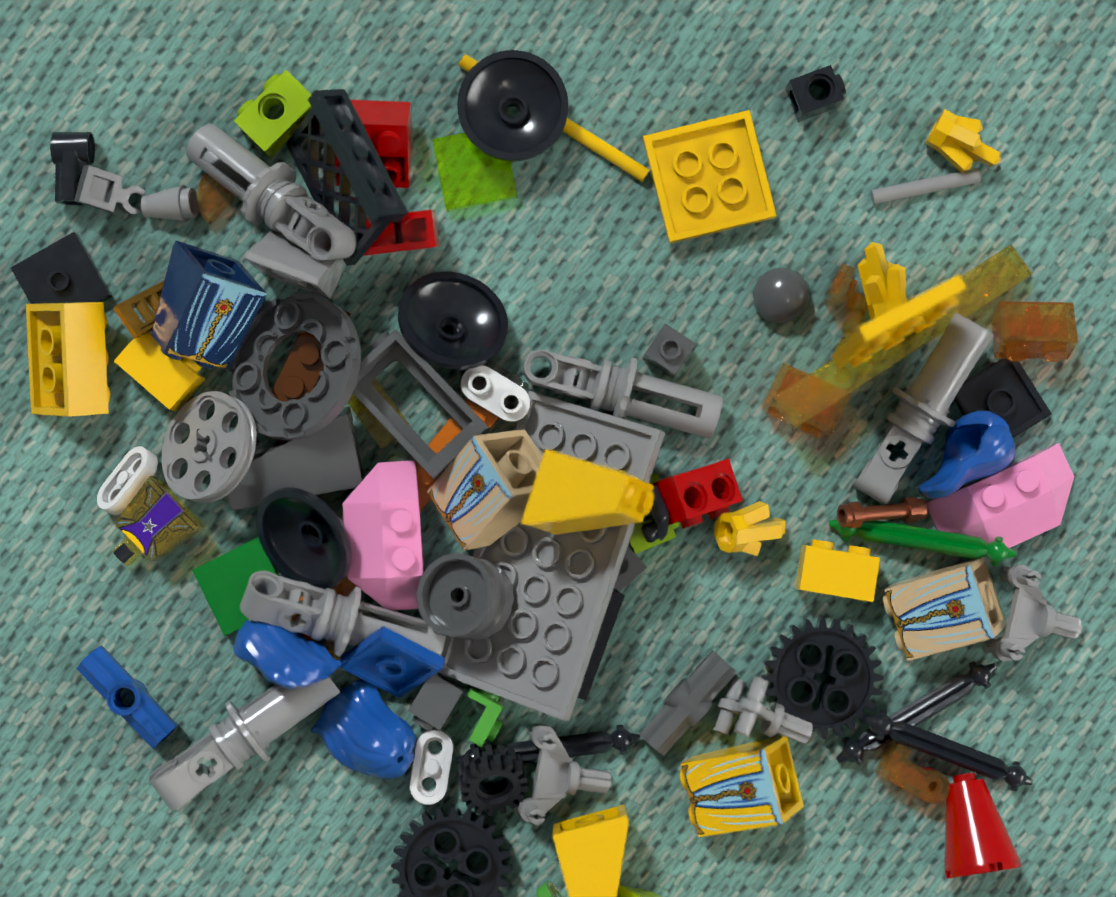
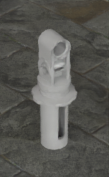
[186,124,356,261]
[853,313,994,505]
[522,350,723,439]
[240,571,446,656]
[148,676,341,810]

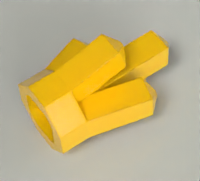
[924,109,1000,172]
[857,242,907,320]
[714,501,786,556]

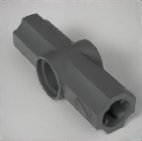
[639,650,737,756]

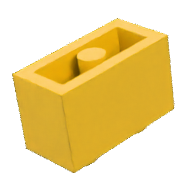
[114,332,206,412]
[795,539,880,602]

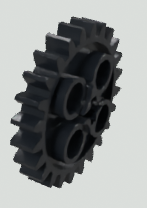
[761,617,884,739]
[391,804,513,897]

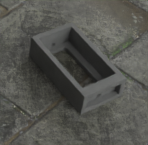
[353,329,490,481]

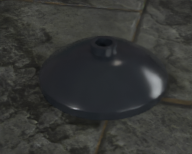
[457,50,568,162]
[398,271,508,370]
[256,487,352,590]

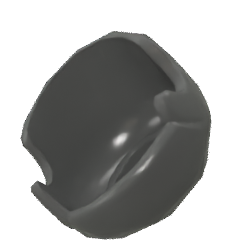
[752,267,811,323]

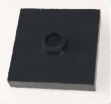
[11,232,112,304]

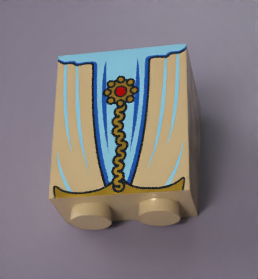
[427,429,543,551]
[883,557,1007,661]

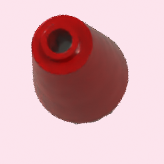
[944,773,1022,879]

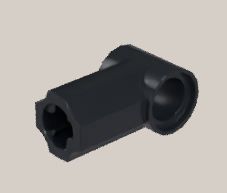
[50,132,95,205]

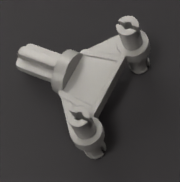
[983,565,1083,661]
[713,677,813,744]
[517,723,611,825]

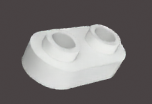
[461,365,530,422]
[97,446,158,515]
[410,728,454,805]

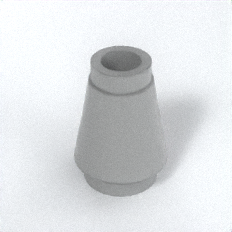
[141,185,199,222]

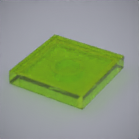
[432,133,518,212]

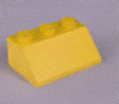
[26,302,110,417]

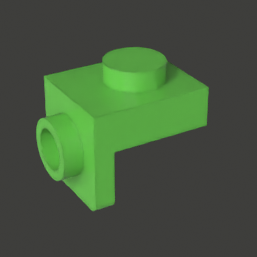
[467,687,504,747]

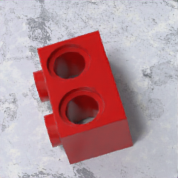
[363,209,440,256]
[651,459,743,529]

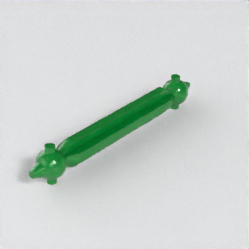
[829,519,1016,566]

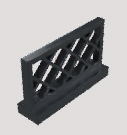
[286,89,408,266]

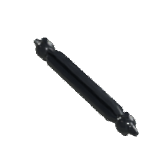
[836,661,997,765]
[864,710,1033,791]
[456,725,640,764]

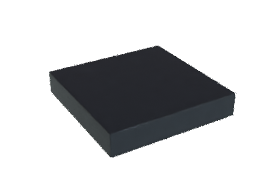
[954,352,1052,438]

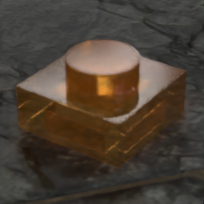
[824,263,858,307]

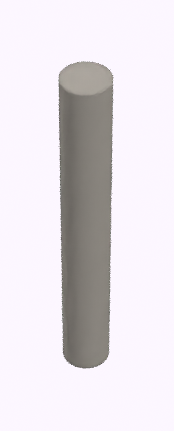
[870,168,981,204]

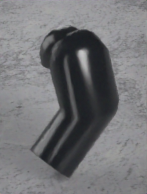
[641,486,670,543]

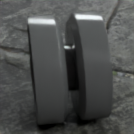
[416,553,514,640]

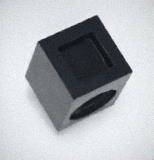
[785,65,846,122]

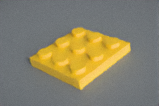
[642,110,777,244]
[831,275,967,369]

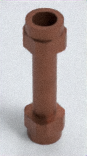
[837,497,927,528]

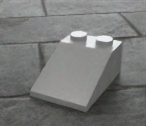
[245,230,345,300]

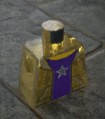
[112,476,207,566]

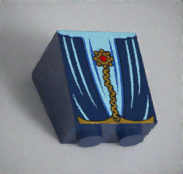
[151,241,267,369]

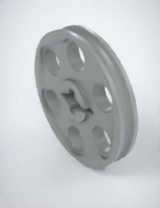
[162,391,256,503]

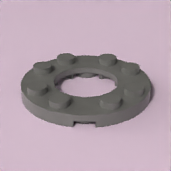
[228,292,361,440]

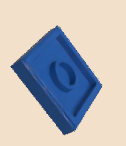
[340,626,445,698]

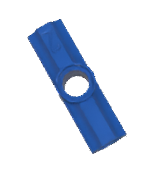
[76,645,179,749]

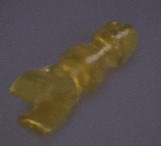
[835,292,868,351]

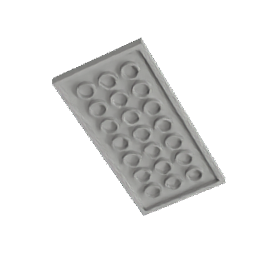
[438,391,665,721]

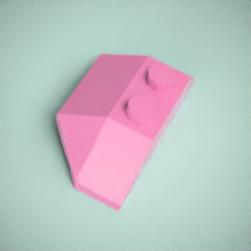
[926,443,1074,548]
[343,460,423,611]

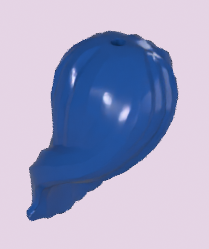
[918,410,1016,499]
[233,619,341,688]
[310,679,416,779]

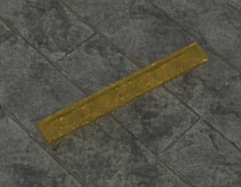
[772,244,1032,431]

